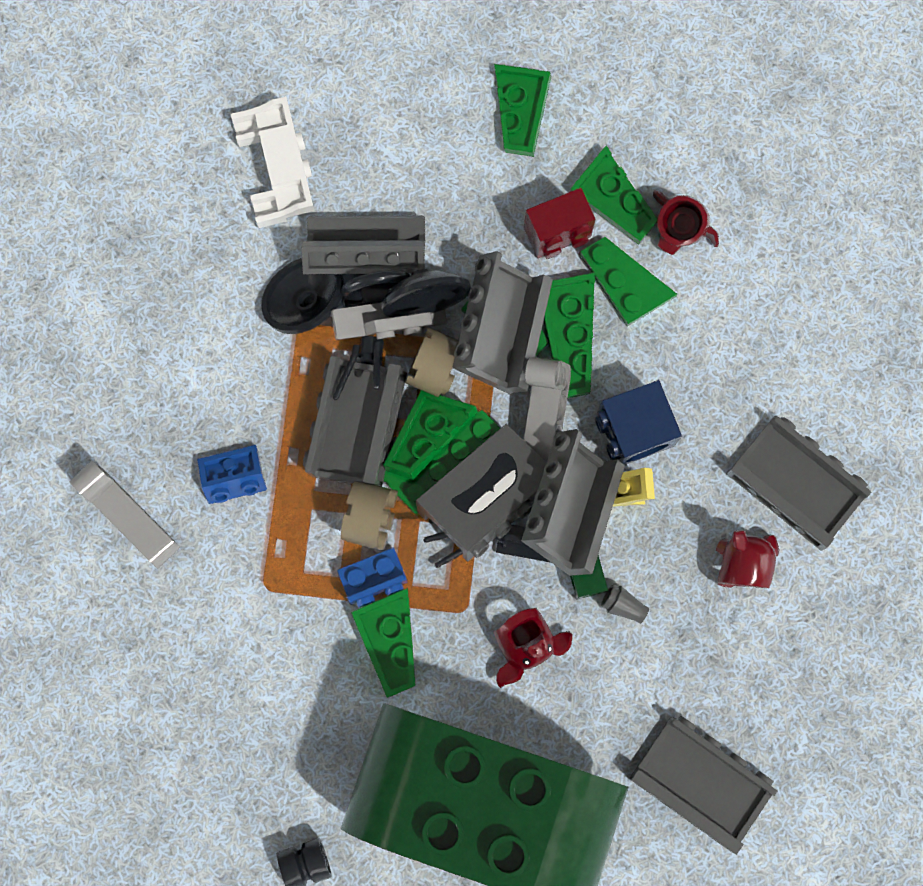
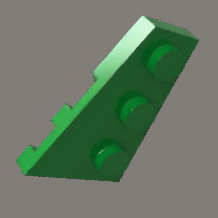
[494,64,552,157]

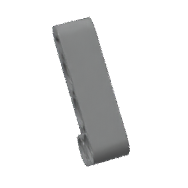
[524,357,571,462]
[69,460,180,569]

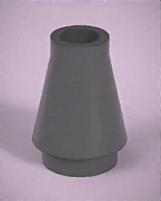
[601,585,649,624]

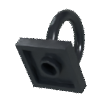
[341,270,411,308]

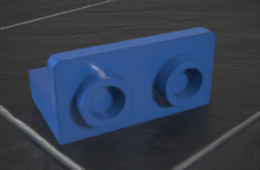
[197,445,267,504]
[337,547,408,608]

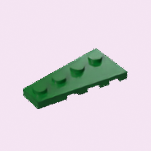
[383,410,501,516]

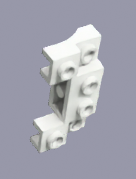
[231,96,315,228]

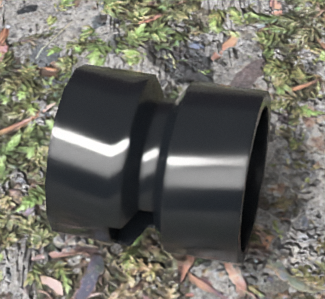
[276,838,332,886]

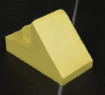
[613,468,655,507]

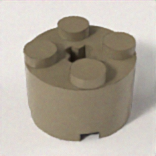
[405,327,459,397]
[341,481,398,550]

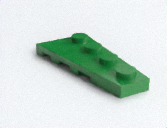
[544,273,595,398]

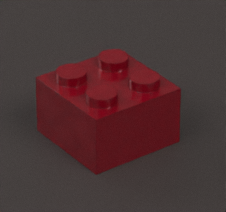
[524,188,596,259]

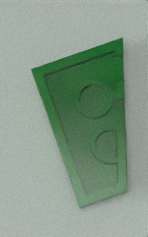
[570,145,658,245]
[580,237,678,327]
[384,390,478,480]
[351,588,416,698]

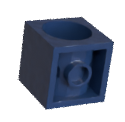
[595,380,682,465]

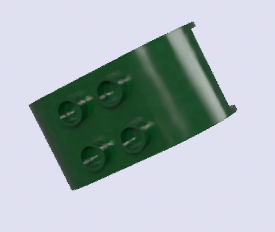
[341,703,629,886]

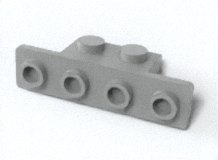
[331,303,447,340]

